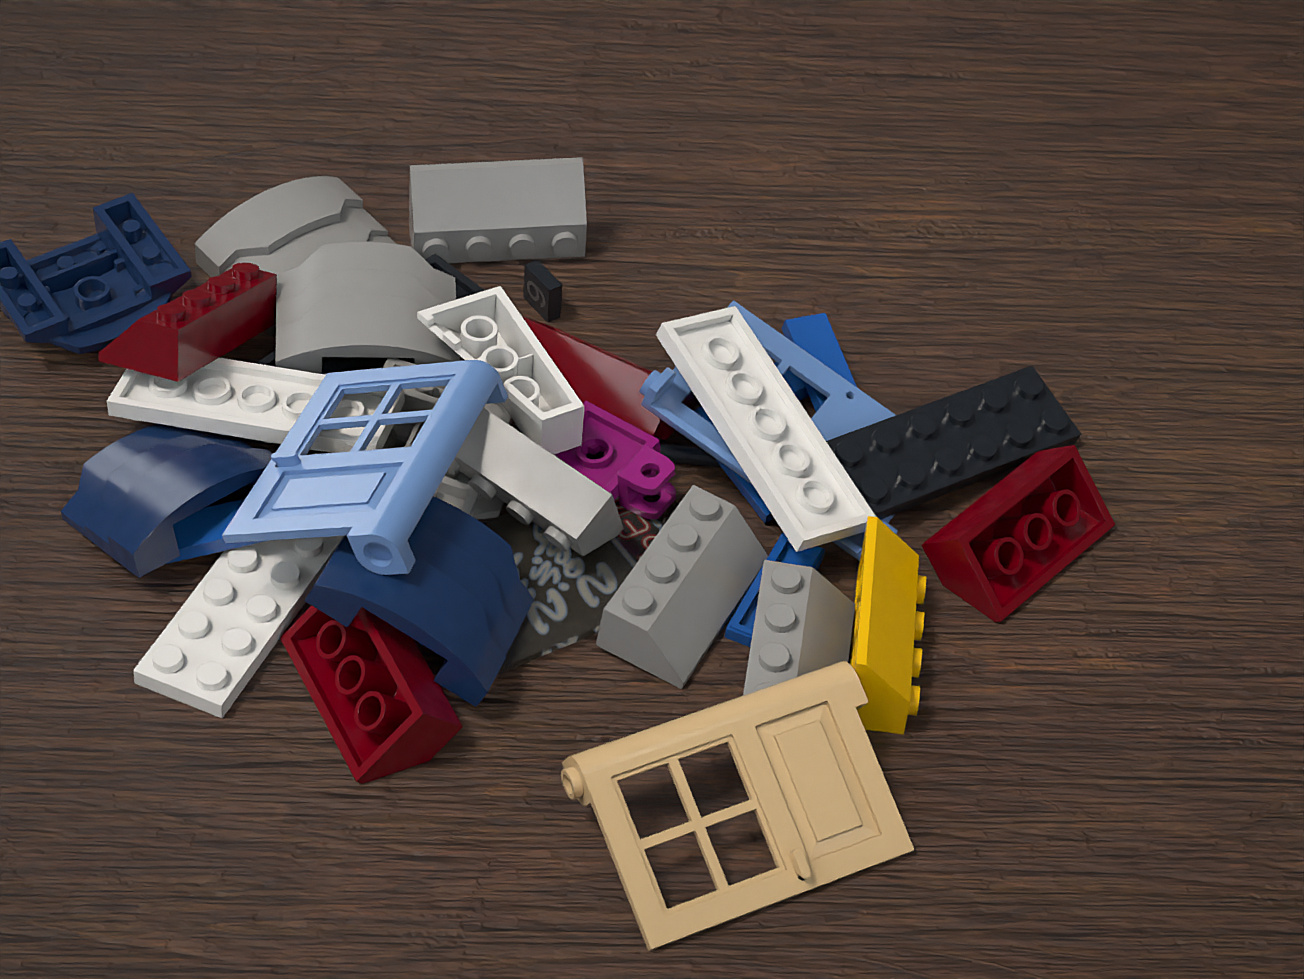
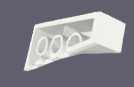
[417,286,585,455]

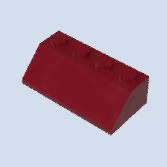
[99,263,277,382]
[522,316,699,440]
[922,445,1115,622]
[280,605,463,784]

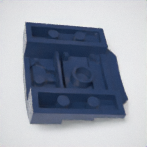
[0,193,192,354]
[61,424,273,578]
[304,496,534,707]

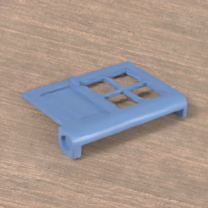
[639,300,898,561]
[222,360,508,575]

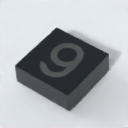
[523,260,562,323]

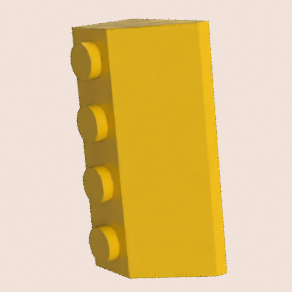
[850,516,926,735]

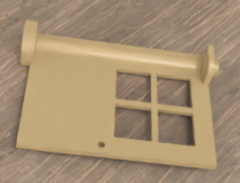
[561,661,914,951]

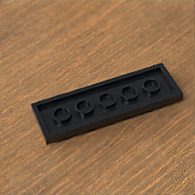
[826,366,1081,520]

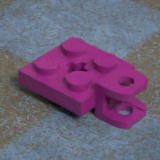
[554,401,676,519]

